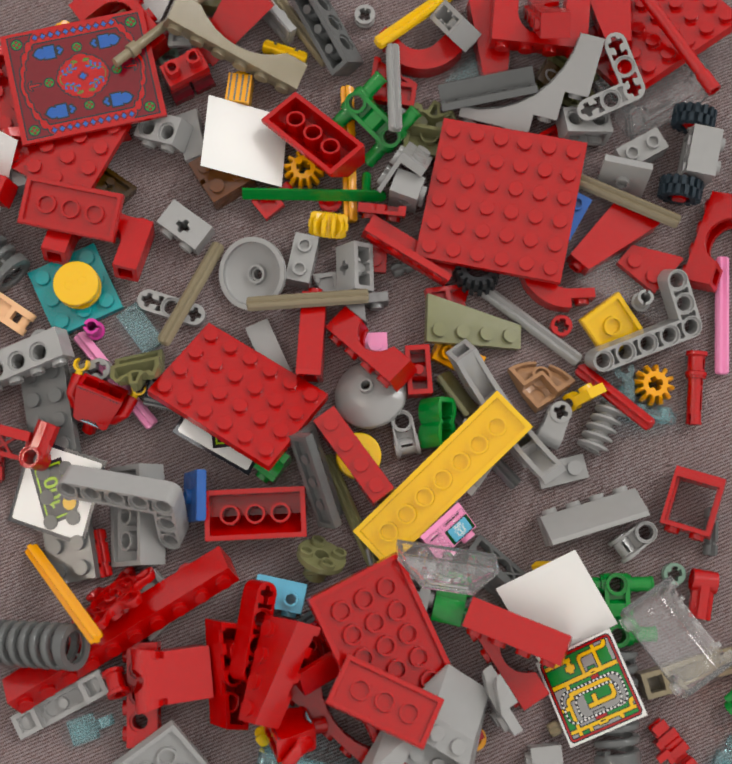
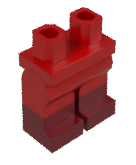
[159,47,216,107]

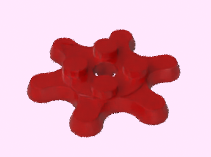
[71,566,156,631]

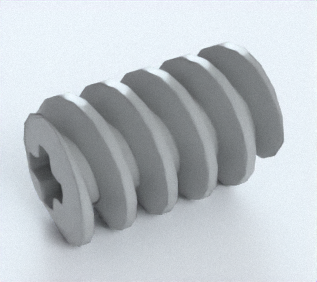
[577,401,626,456]

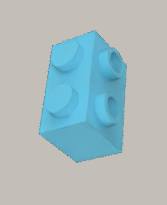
[257,574,308,618]

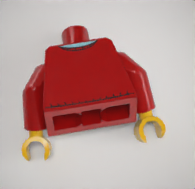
[66,358,146,435]
[254,707,328,764]

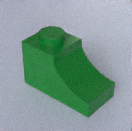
[253,453,292,484]

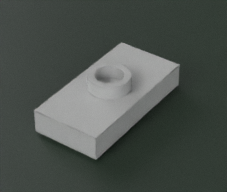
[262,0,297,45]

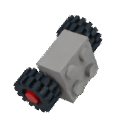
[657,101,726,206]

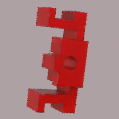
[646,717,698,764]

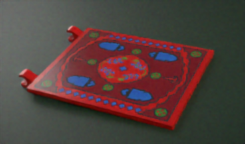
[0,8,167,147]

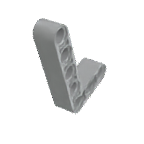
[584,269,702,372]
[56,465,189,550]

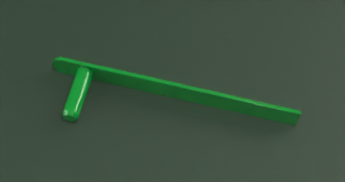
[242,172,386,202]

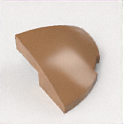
[507,362,576,413]

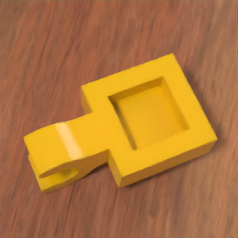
[563,383,607,412]

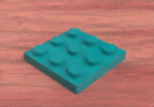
[27,243,125,335]

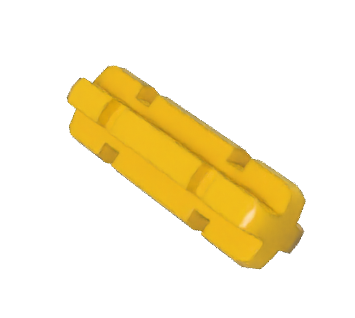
[262,40,308,63]

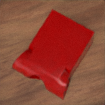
[130,644,214,715]

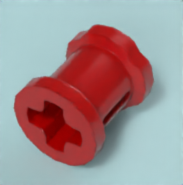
[101,666,130,700]

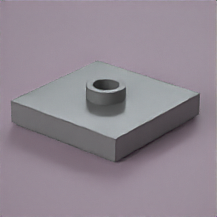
[596,154,653,198]

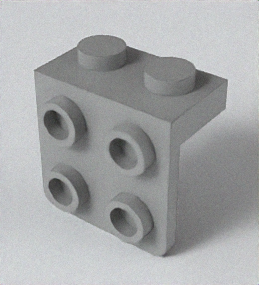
[376,141,433,193]

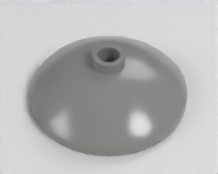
[219,237,286,310]
[335,362,407,429]

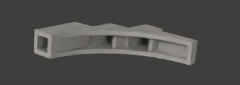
[459,32,605,132]
[445,339,566,485]

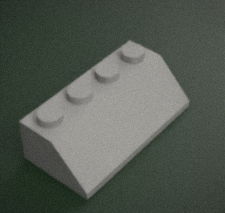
[110,463,166,567]
[537,486,650,547]

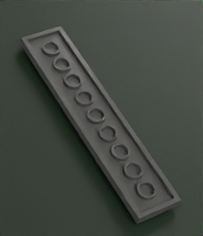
[21,349,100,584]

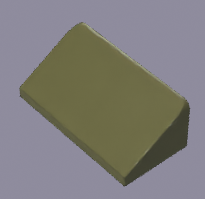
[436,371,478,418]

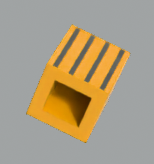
[225,71,254,107]

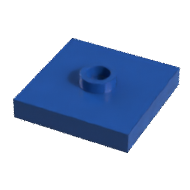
[183,469,206,523]

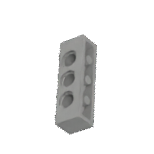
[0,326,75,392]

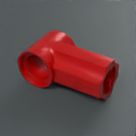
[18,419,60,471]
[687,568,720,621]

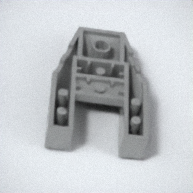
[362,664,488,764]

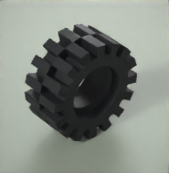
[455,266,499,296]

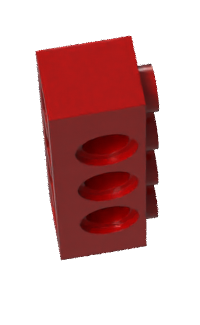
[122,641,162,749]

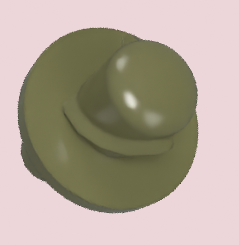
[296,535,347,583]

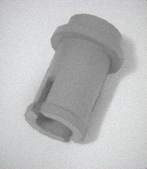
[631,289,654,312]

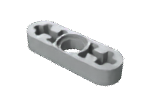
[137,289,206,327]

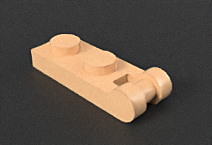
[0,292,37,336]

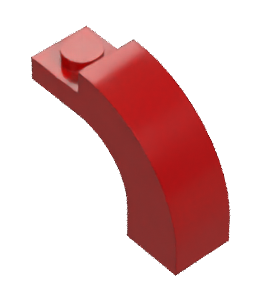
[379,27,462,78]
[519,277,596,313]

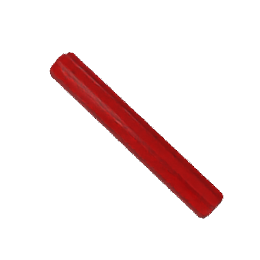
[575,364,655,430]

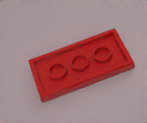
[17,175,125,244]
[325,654,445,750]

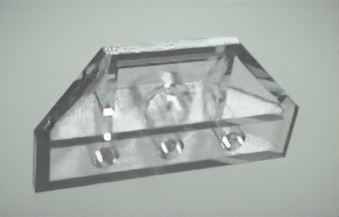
[396,539,499,596]

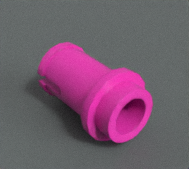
[83,318,105,340]

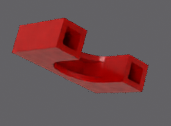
[68,0,171,61]
[488,0,591,59]
[41,213,155,282]
[313,406,394,506]

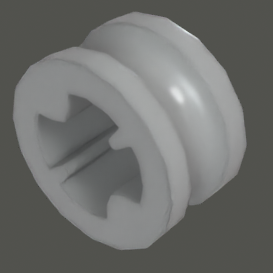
[354,4,375,29]

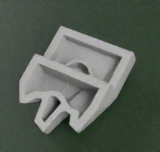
[481,665,523,736]

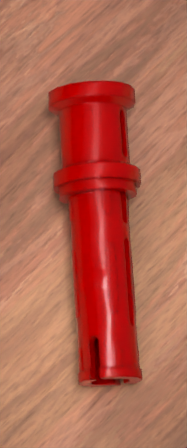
[684,350,708,425]

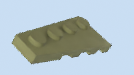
[424,293,521,351]

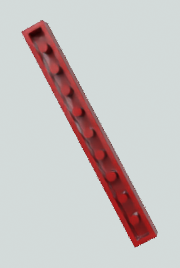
[2,546,239,714]

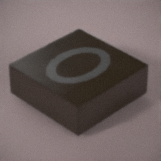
[535,60,561,87]

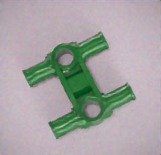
[332,71,422,168]
[589,573,657,648]

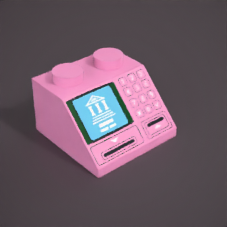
[418,503,477,561]

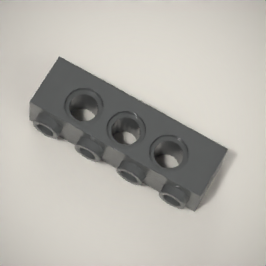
[290,0,364,76]

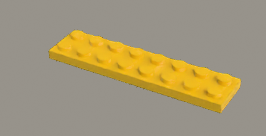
[353,391,533,560]

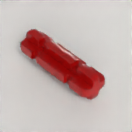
[93,528,113,578]

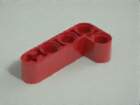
[230,579,277,683]

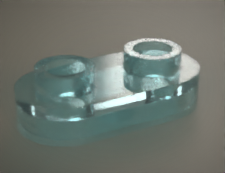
[626,403,676,425]

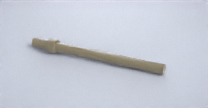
[112,0,206,67]

